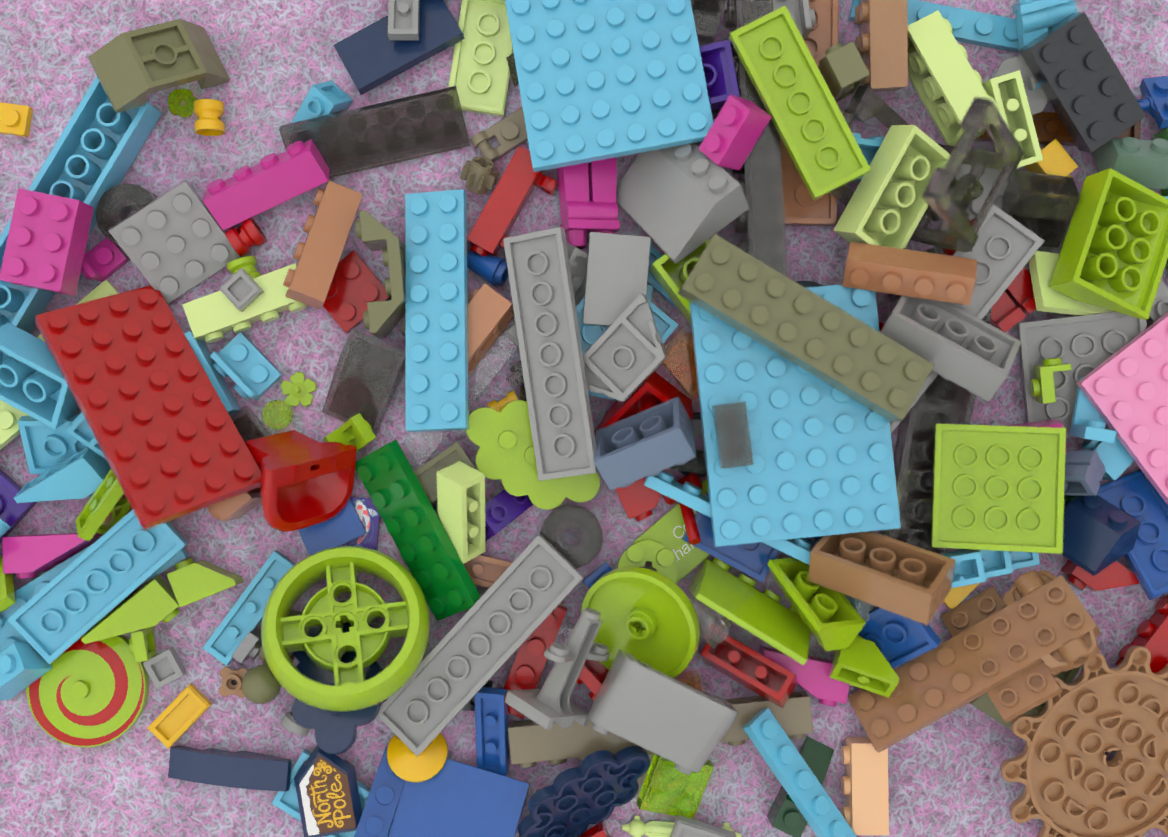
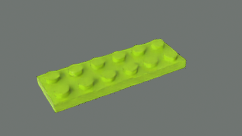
[729,5,871,201]

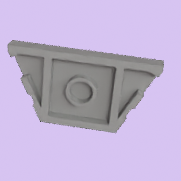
[583,293,667,402]

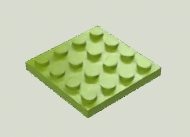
[931,424,1066,554]

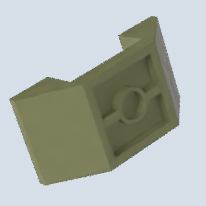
[89,19,230,113]
[355,210,406,339]

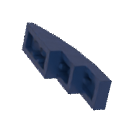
[168,745,292,792]

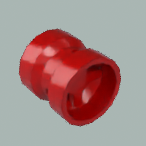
[224,217,267,257]

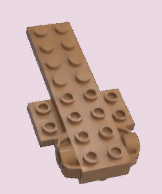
[848,570,1101,753]

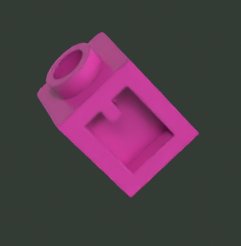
[81,236,130,282]

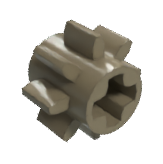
[460,156,499,194]

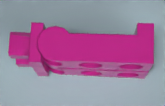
[557,157,620,249]

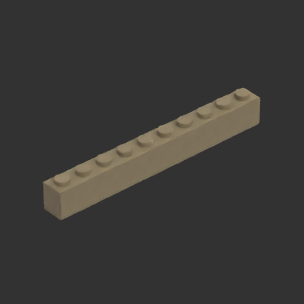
[508,691,813,768]

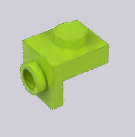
[1030,358,1072,404]
[324,413,376,452]

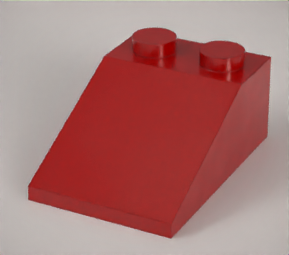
[594,371,693,438]

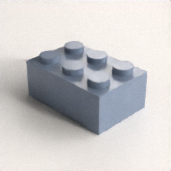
[594,396,696,491]

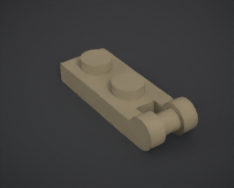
[470,107,528,163]

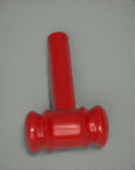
[662,472,703,545]

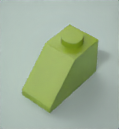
[167,558,244,608]
[830,635,899,698]

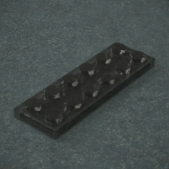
[279,86,471,178]

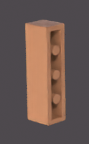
[283,180,363,310]
[842,241,977,305]
[468,283,515,376]

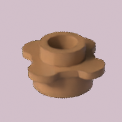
[219,667,249,698]

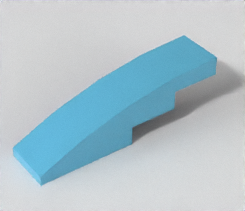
[942,549,1040,588]

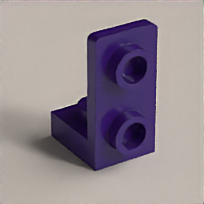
[485,489,533,542]

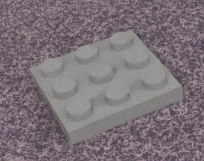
[109,180,240,304]

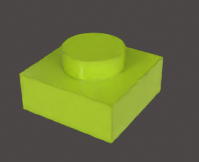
[129,627,157,662]

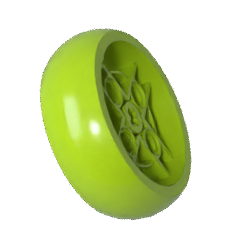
[261,546,430,712]

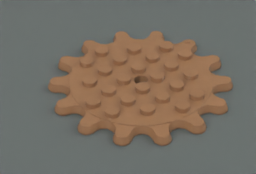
[1000,646,1168,837]

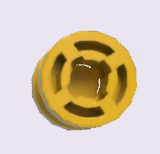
[193,99,225,136]

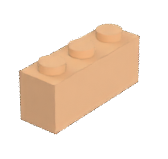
[841,737,889,835]

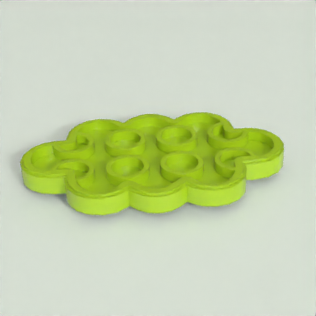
[465,400,600,510]

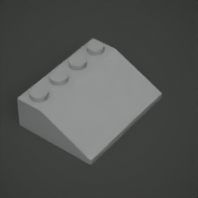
[616,143,749,264]

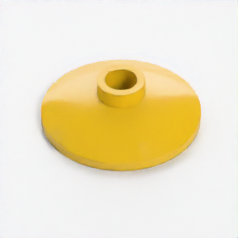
[387,733,448,782]

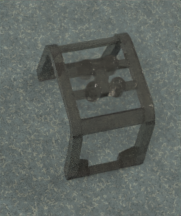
[830,85,1024,252]

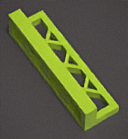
[75,468,131,541]

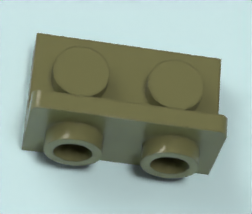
[414,442,479,506]

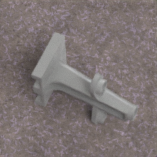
[505,608,610,730]

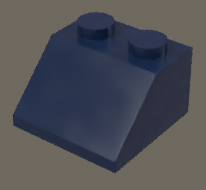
[1061,495,1141,576]

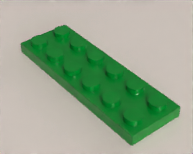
[355,440,481,621]

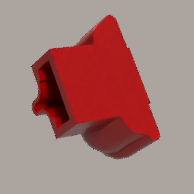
[244,430,357,532]

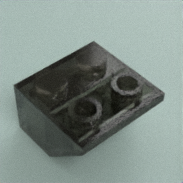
[1001,169,1080,248]

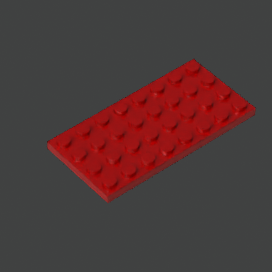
[35,285,261,530]

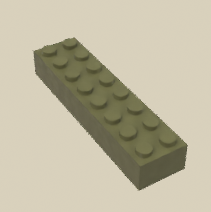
[678,233,935,422]

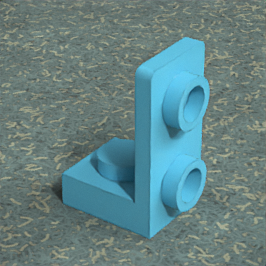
[287,80,353,143]
[1069,376,1117,443]

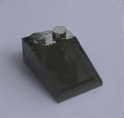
[322,328,405,436]

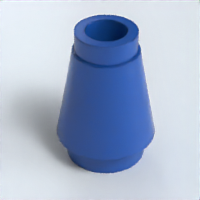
[467,251,509,286]

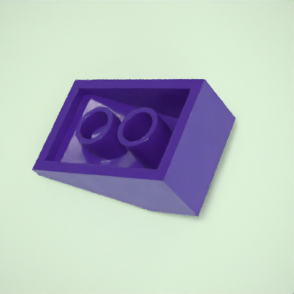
[699,39,740,112]

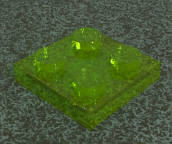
[636,754,714,819]

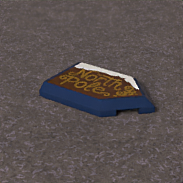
[294,745,362,837]

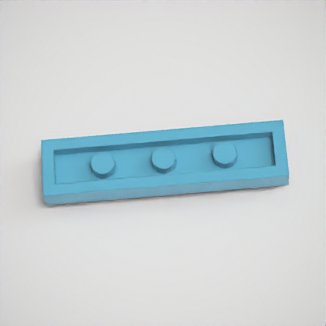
[203,550,295,666]

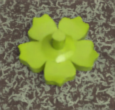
[280,372,317,407]

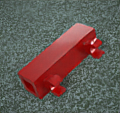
[467,146,558,257]

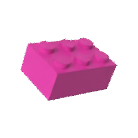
[0,188,94,296]

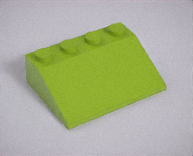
[1049,168,1168,320]
[688,557,811,665]

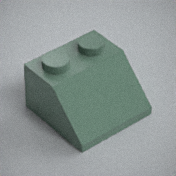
[1091,137,1168,189]

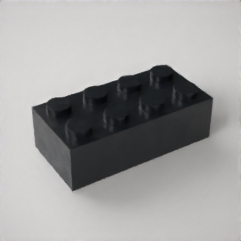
[1019,12,1147,153]

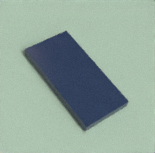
[334,0,465,95]

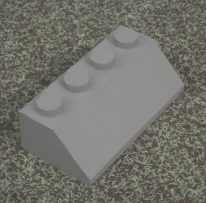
[880,295,1021,401]

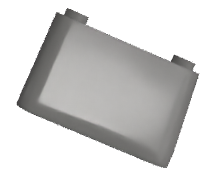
[587,649,738,775]

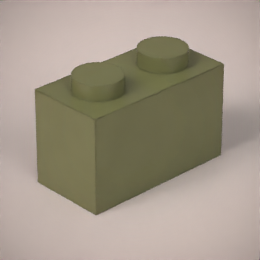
[818,42,870,102]

